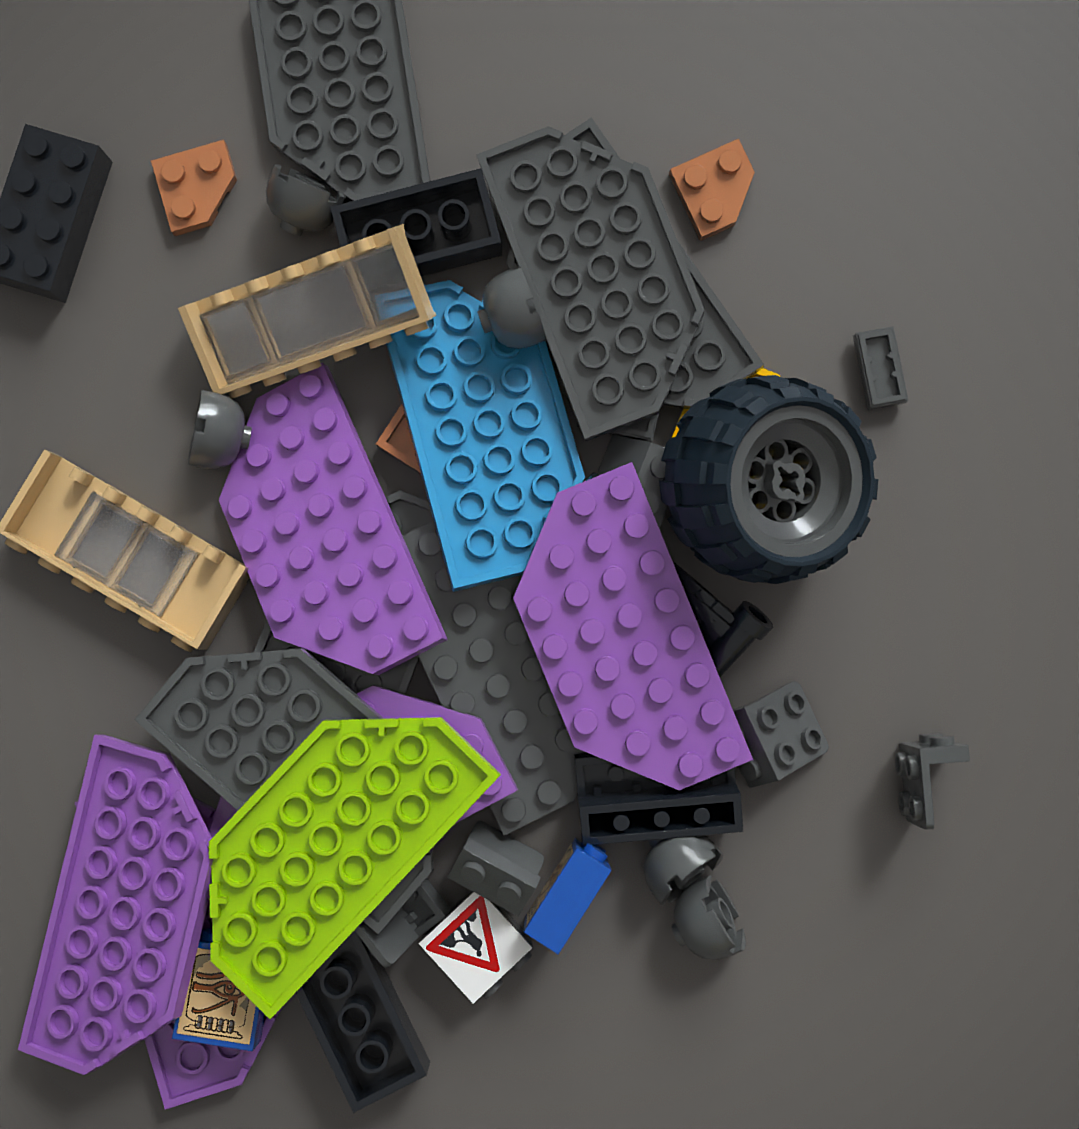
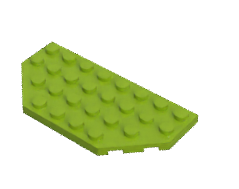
[209,717,501,1019]

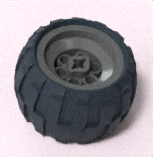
[659,375,879,584]

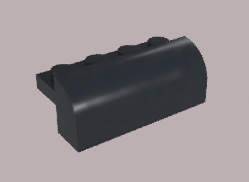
[574,753,743,846]

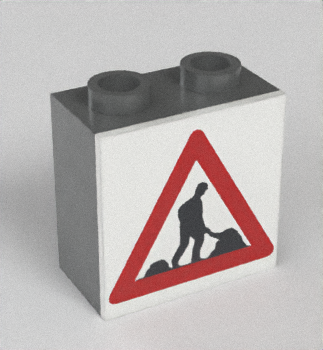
[419,890,532,1004]

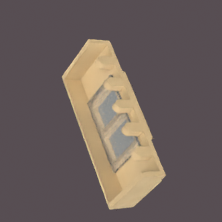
[0,449,250,652]

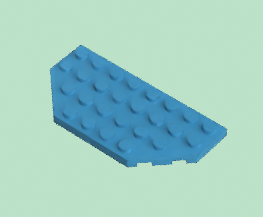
[375,280,585,592]

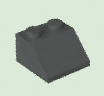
[597,435,668,529]

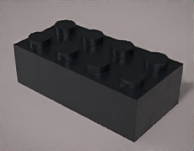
[0,124,113,303]
[330,168,502,290]
[296,930,430,1113]

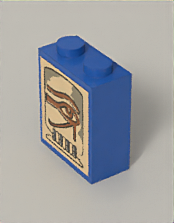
[524,838,611,955]
[172,928,265,1051]

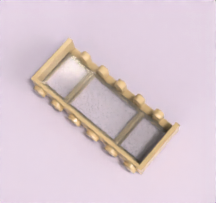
[178,224,436,398]

